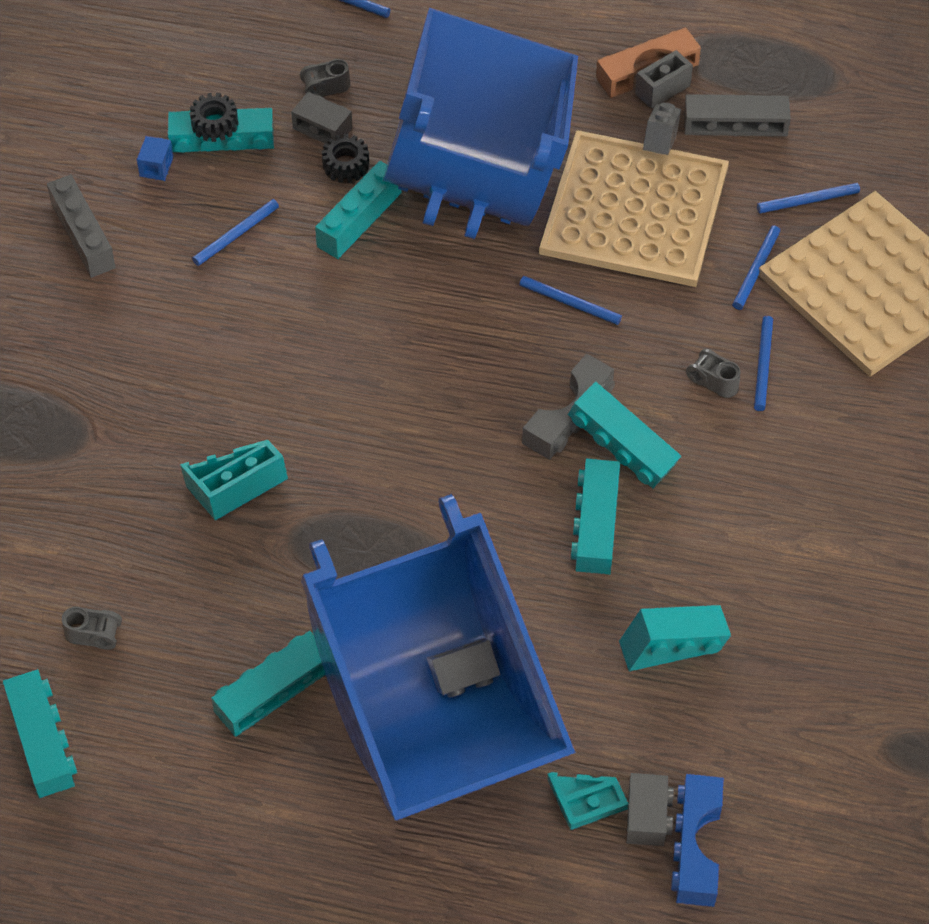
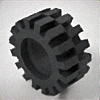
[190,93,238,142]
[322,134,369,183]

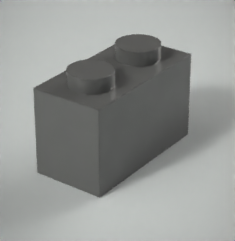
[635,50,693,109]
[291,92,353,144]
[643,103,681,155]
[427,638,500,697]
[626,773,674,846]

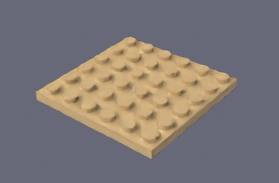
[539,130,729,287]
[759,191,929,377]

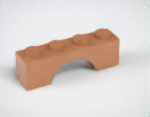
[596,28,701,98]

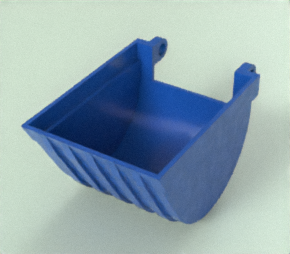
[383,8,578,239]
[301,494,575,821]

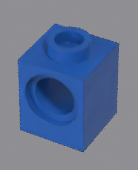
[137,136,174,181]

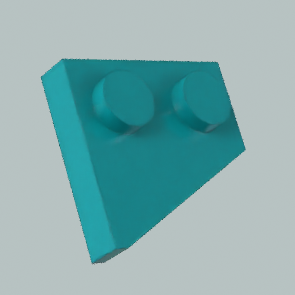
[547,772,629,830]

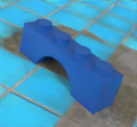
[671,774,724,907]

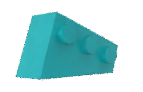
[180,440,288,521]
[619,605,731,671]

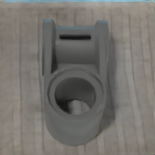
[300,59,351,97]
[686,349,741,398]
[62,607,122,650]

